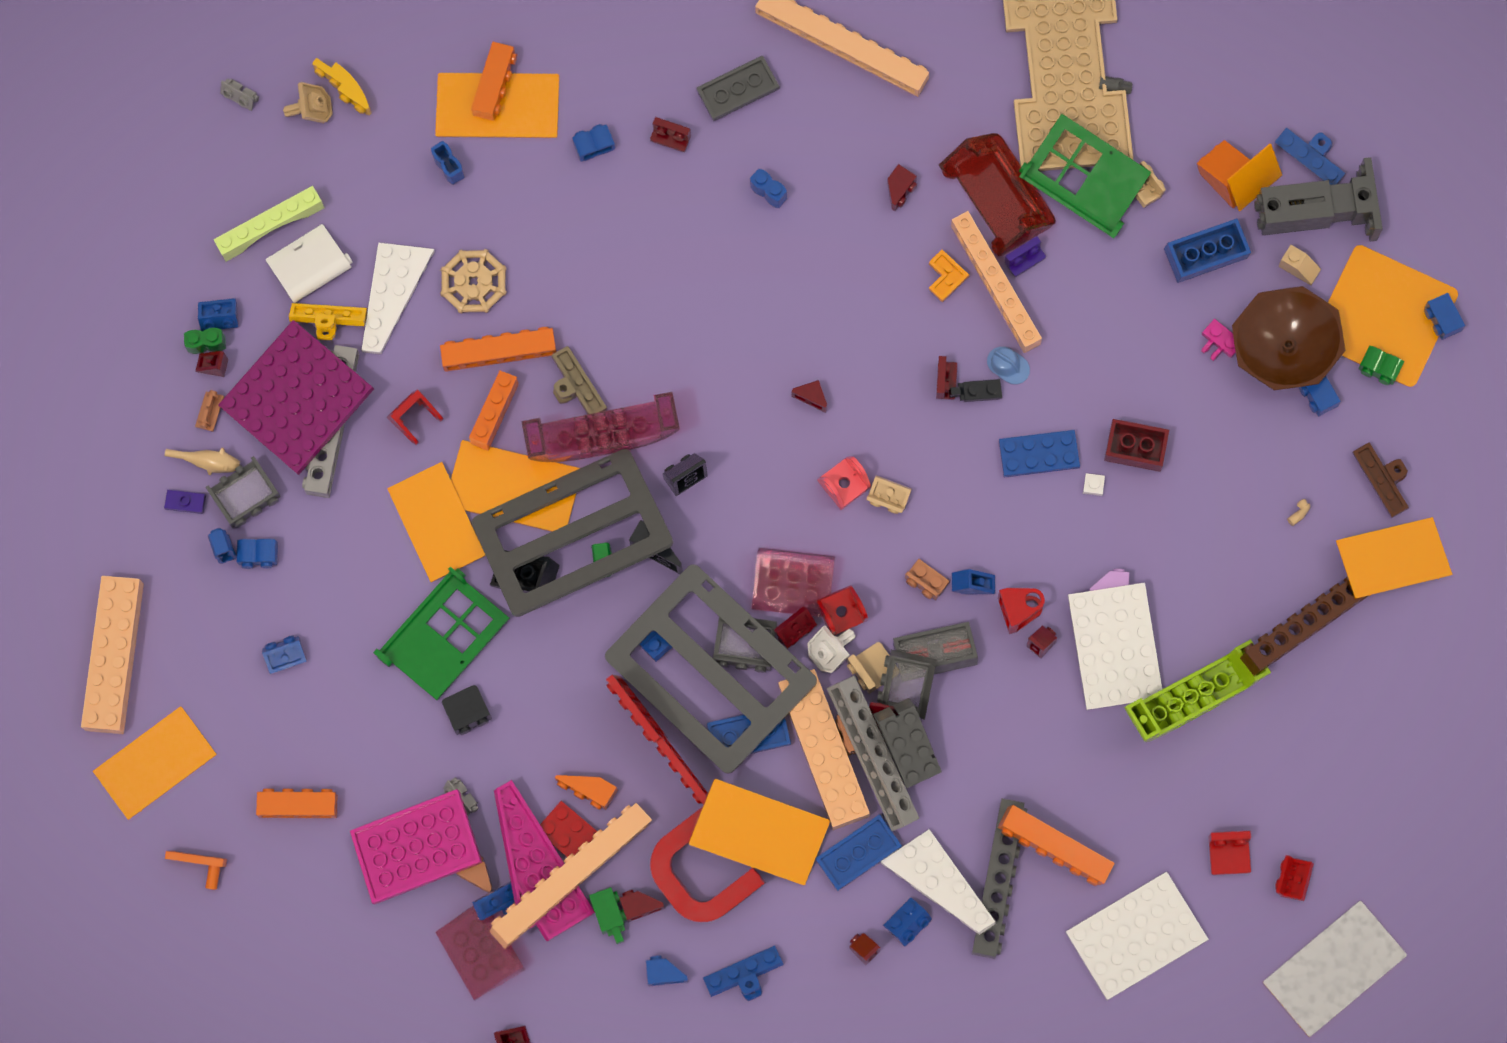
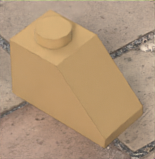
[1278,245,1321,285]

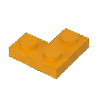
[929,250,969,302]

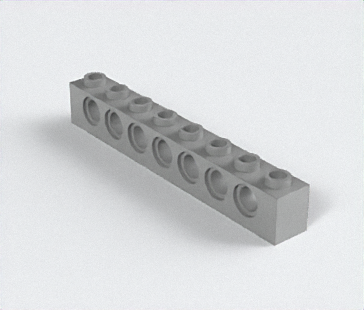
[302,345,360,498]
[827,676,919,831]

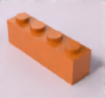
[471,41,517,121]
[469,370,519,451]
[256,789,338,818]

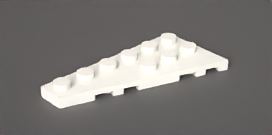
[362,243,435,354]

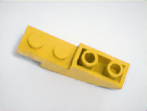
[312,58,371,116]

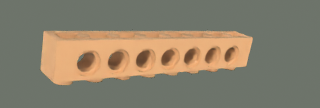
[951,211,1042,353]

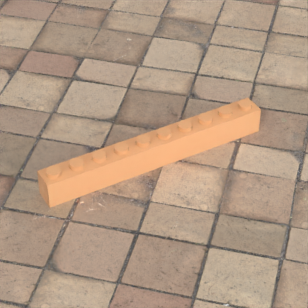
[755,0,929,97]
[489,803,652,949]

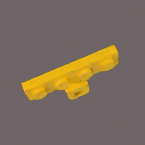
[289,303,367,340]

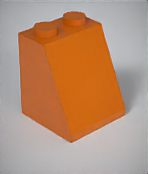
[1197,140,1250,209]

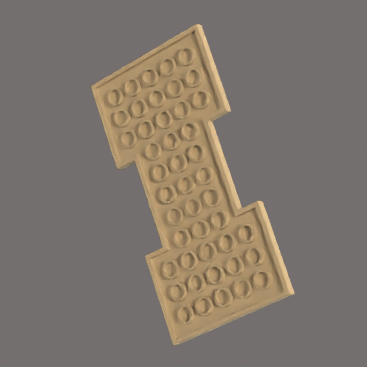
[1003,0,1133,171]

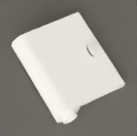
[265,224,353,303]

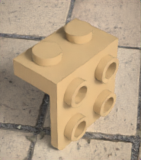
[846,642,900,694]

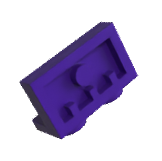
[1005,236,1046,277]

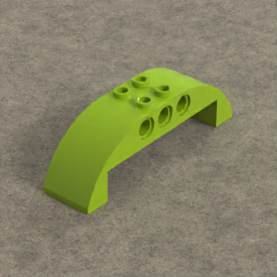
[1124,639,1271,742]

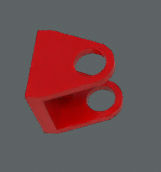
[387,390,443,445]
[816,585,868,635]
[997,588,1045,634]

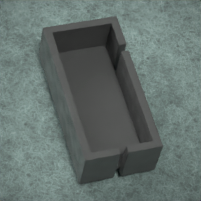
[873,698,942,788]

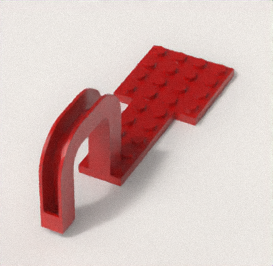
[606,675,766,922]

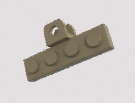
[552,346,607,419]

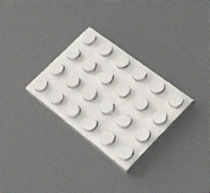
[1068,583,1162,710]
[1065,872,1209,1000]

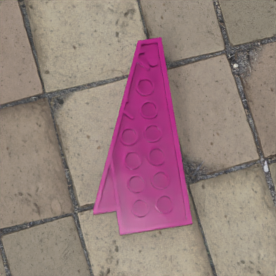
[494,780,595,942]

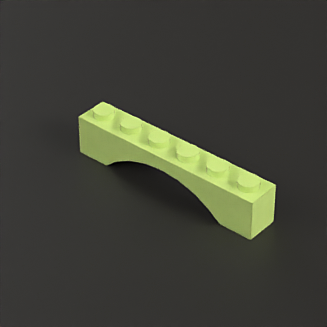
[213,186,324,262]

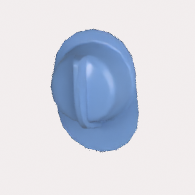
[987,347,1030,384]

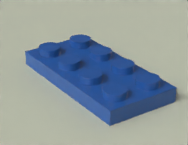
[999,430,1080,478]
[707,715,791,754]
[815,814,902,891]

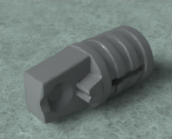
[1099,76,1132,94]

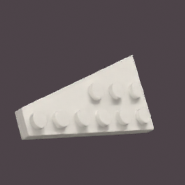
[880,830,996,935]

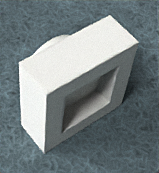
[1083,473,1105,496]

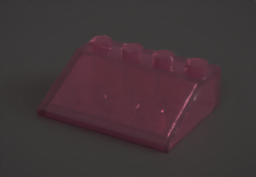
[752,548,835,617]
[435,906,525,1000]

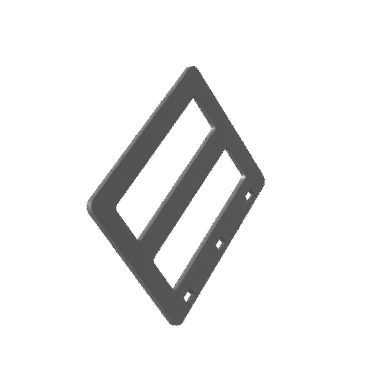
[472,449,673,617]
[605,565,817,774]

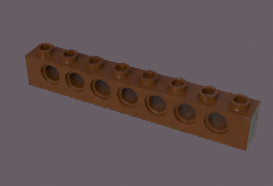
[1240,576,1368,676]

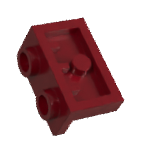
[650,117,691,152]
[936,356,957,400]
[774,606,817,649]

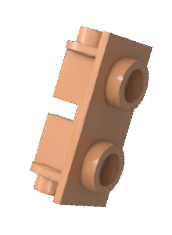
[195,390,224,432]

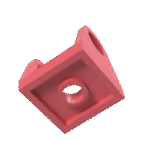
[817,456,871,510]

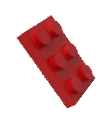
[540,801,597,857]

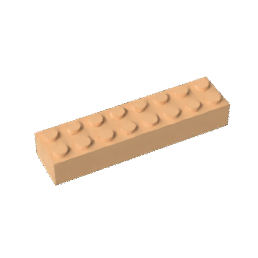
[81,576,144,734]
[778,669,870,830]

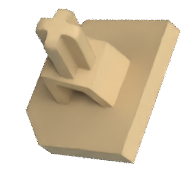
[283,82,333,123]

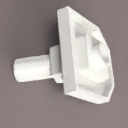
[807,626,856,673]

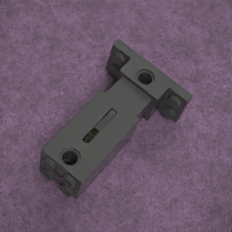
[1254,157,1383,242]

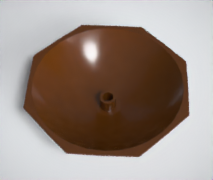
[1232,286,1346,391]

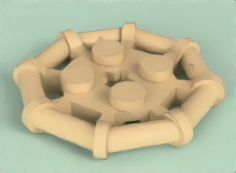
[440,249,507,314]

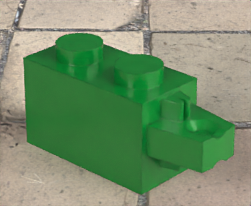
[589,887,627,944]

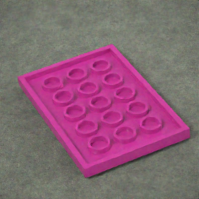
[350,789,483,905]

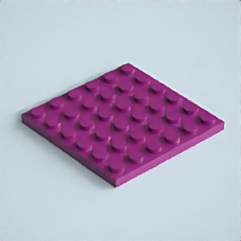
[218,320,374,475]

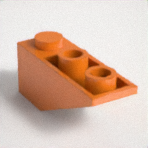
[554,775,618,810]

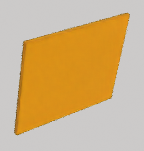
[1227,143,1282,212]

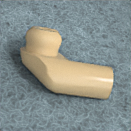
[1287,499,1310,526]

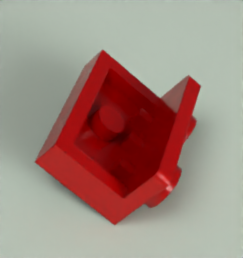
[1275,855,1314,902]

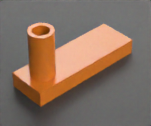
[165,851,227,890]

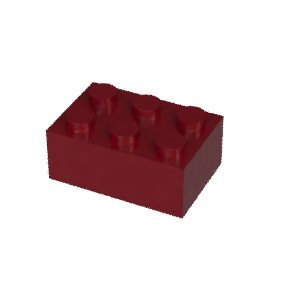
[1104,419,1169,472]

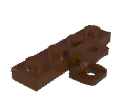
[1352,442,1409,518]

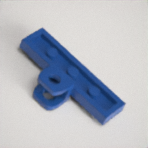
[1275,127,1346,185]
[472,882,515,920]
[703,946,783,1001]

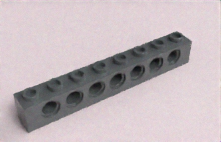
[972,798,1027,959]

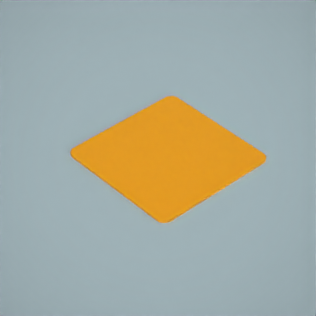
[1328,245,1458,387]

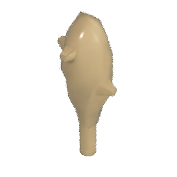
[165,448,240,475]

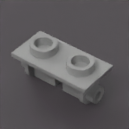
[220,78,259,111]
[443,777,479,816]

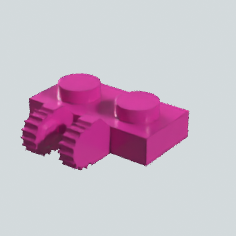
[1201,319,1236,361]

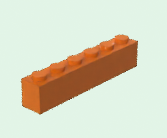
[440,327,557,372]
[997,805,1115,886]

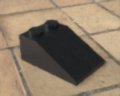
[663,453,708,496]
[629,520,683,574]
[490,550,560,593]

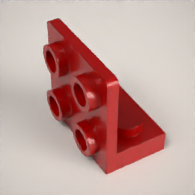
[1208,831,1251,875]

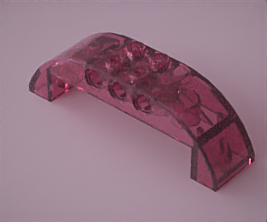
[521,392,680,462]

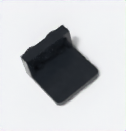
[442,685,492,735]

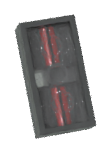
[893,622,978,682]

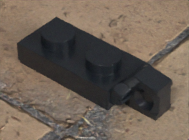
[948,379,1002,402]

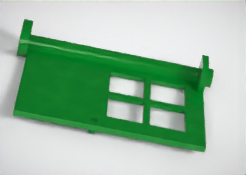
[1019,113,1151,239]
[373,567,510,700]

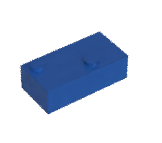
[1164,219,1251,283]

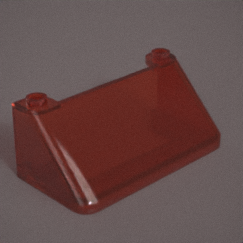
[939,133,1056,257]

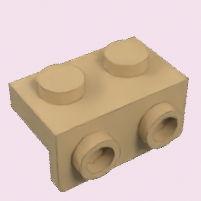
[1136,161,1165,208]
[866,475,912,514]

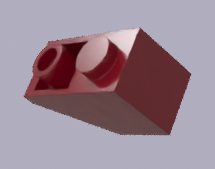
[887,164,917,211]

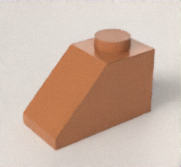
[456,856,493,893]

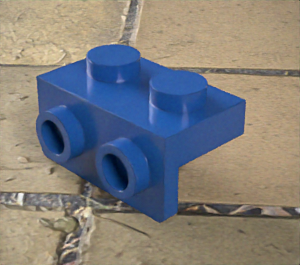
[883,898,932,946]

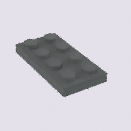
[696,55,780,121]

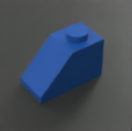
[952,569,995,594]
[646,956,688,986]

